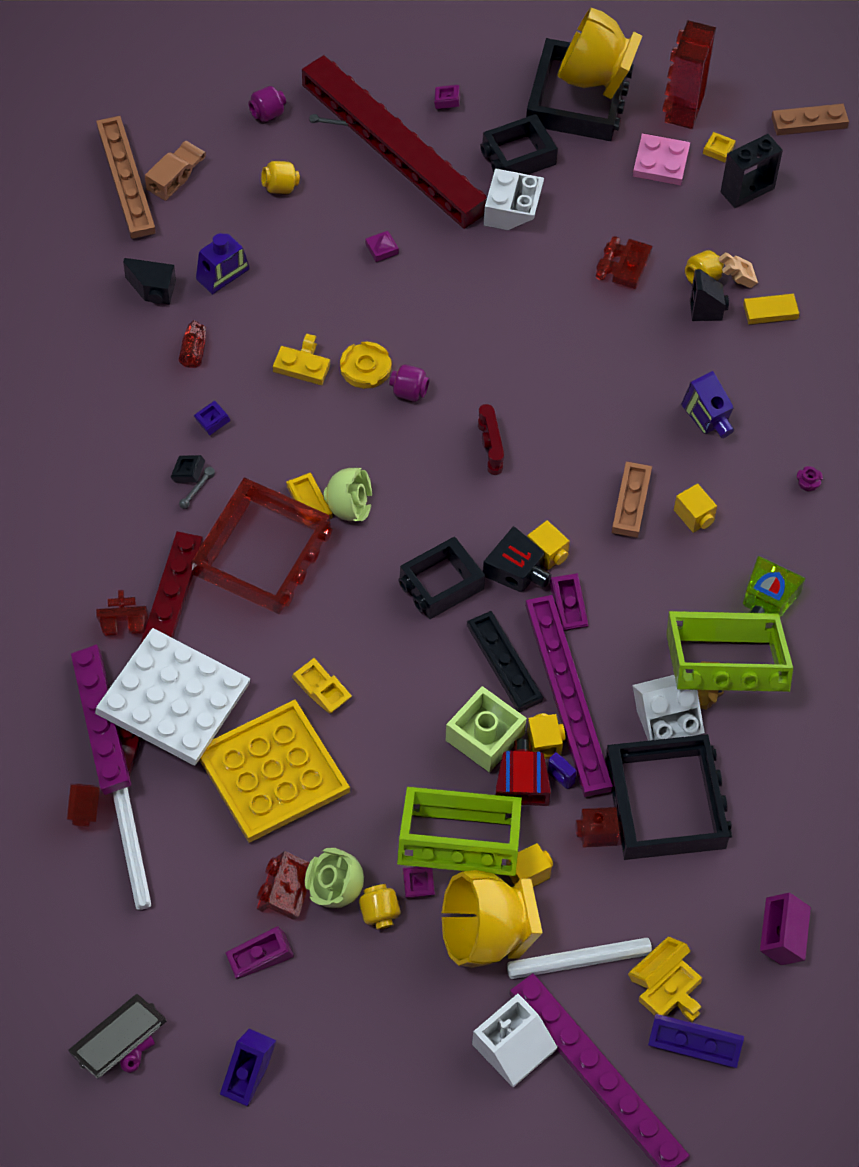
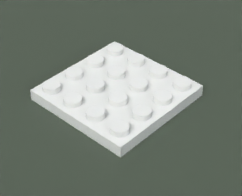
[95,628,250,766]

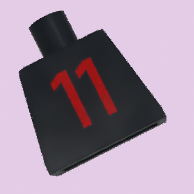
[483,526,552,592]

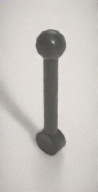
[309,114,357,126]
[179,467,215,509]

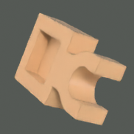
[718,252,758,288]

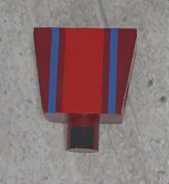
[495,739,551,806]

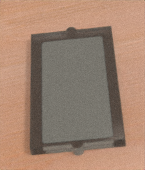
[68,994,167,1079]

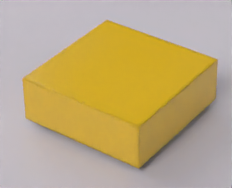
[703,132,736,163]

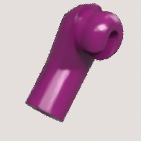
[120,1031,155,1073]

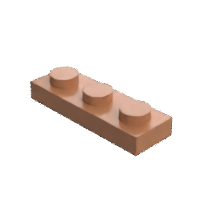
[771,103,849,135]
[612,461,652,538]

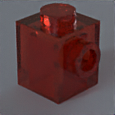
[67,783,100,827]
[575,807,619,848]

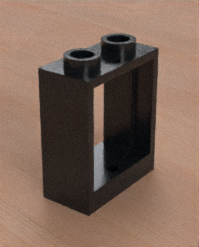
[480,114,558,175]
[720,134,783,209]
[398,536,485,620]

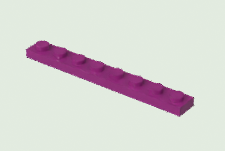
[525,595,613,797]
[509,973,690,1167]

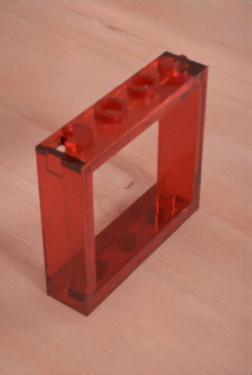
[191,477,333,614]

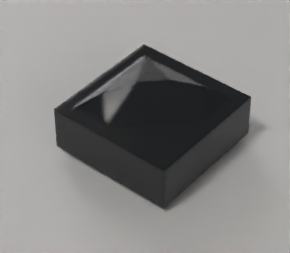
[171,455,205,483]

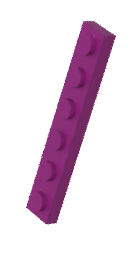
[71,644,131,795]

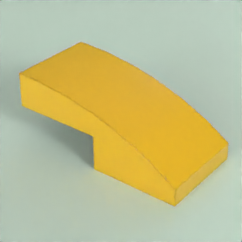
[292,658,352,714]

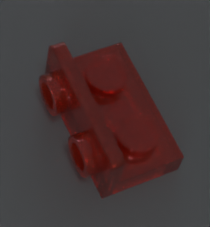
[257,851,310,920]

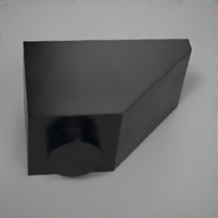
[123,258,176,305]
[690,269,729,321]

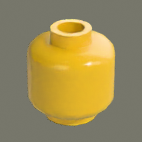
[261,161,300,194]
[685,250,724,284]
[359,884,401,930]

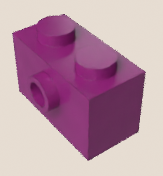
[760,892,811,965]

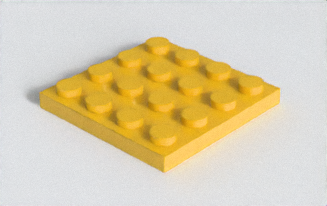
[199,699,350,843]

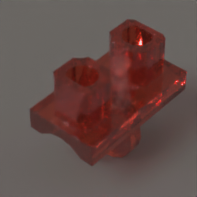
[96,590,148,636]

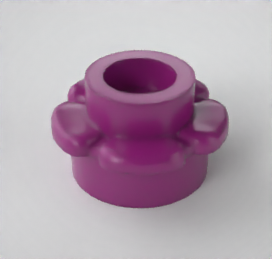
[797,466,823,491]

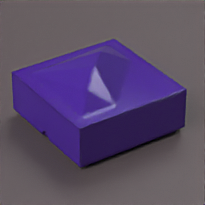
[194,401,231,436]
[548,752,577,789]

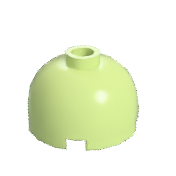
[324,468,372,521]
[305,848,364,908]

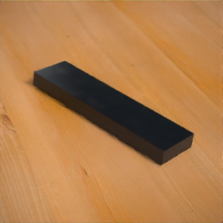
[467,611,543,712]

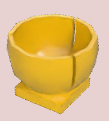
[557,7,642,99]
[441,870,543,968]

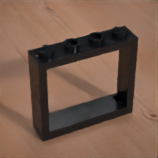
[526,38,634,141]
[605,734,732,860]

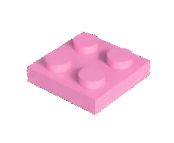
[633,133,690,186]

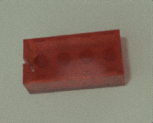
[662,20,716,129]

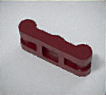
[478,404,504,475]

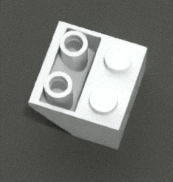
[484,169,544,230]
[632,675,705,741]
[472,994,558,1088]

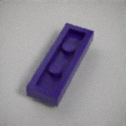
[648,1014,744,1068]

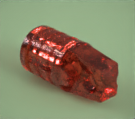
[179,320,206,368]

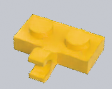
[273,334,330,385]
[639,960,702,1022]

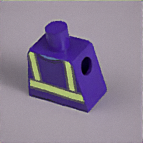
[196,233,250,295]
[681,371,735,438]

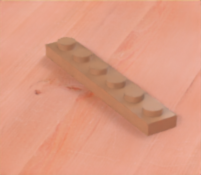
[96,116,156,239]

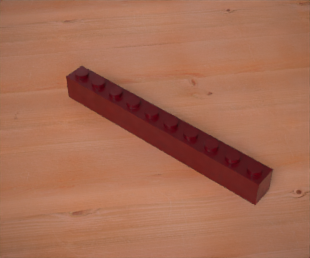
[302,55,487,229]

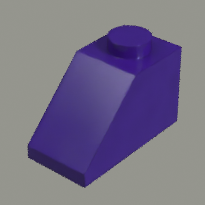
[220,1029,276,1106]

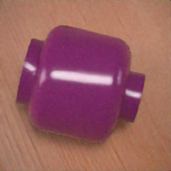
[248,86,286,122]
[389,364,430,402]

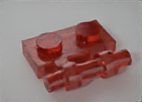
[595,236,653,289]

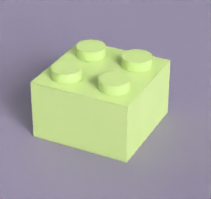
[445,686,527,773]

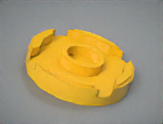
[340,341,392,389]

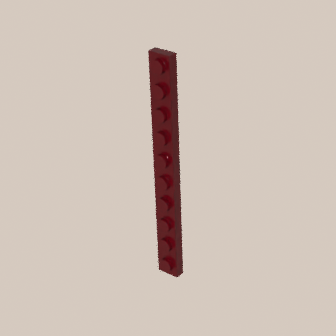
[118,531,203,777]

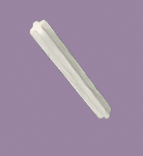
[112,787,151,910]
[507,938,652,979]

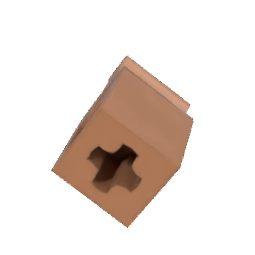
[145,141,206,201]

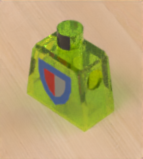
[743,556,806,618]

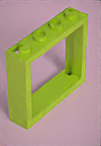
[666,611,793,692]
[397,787,522,876]

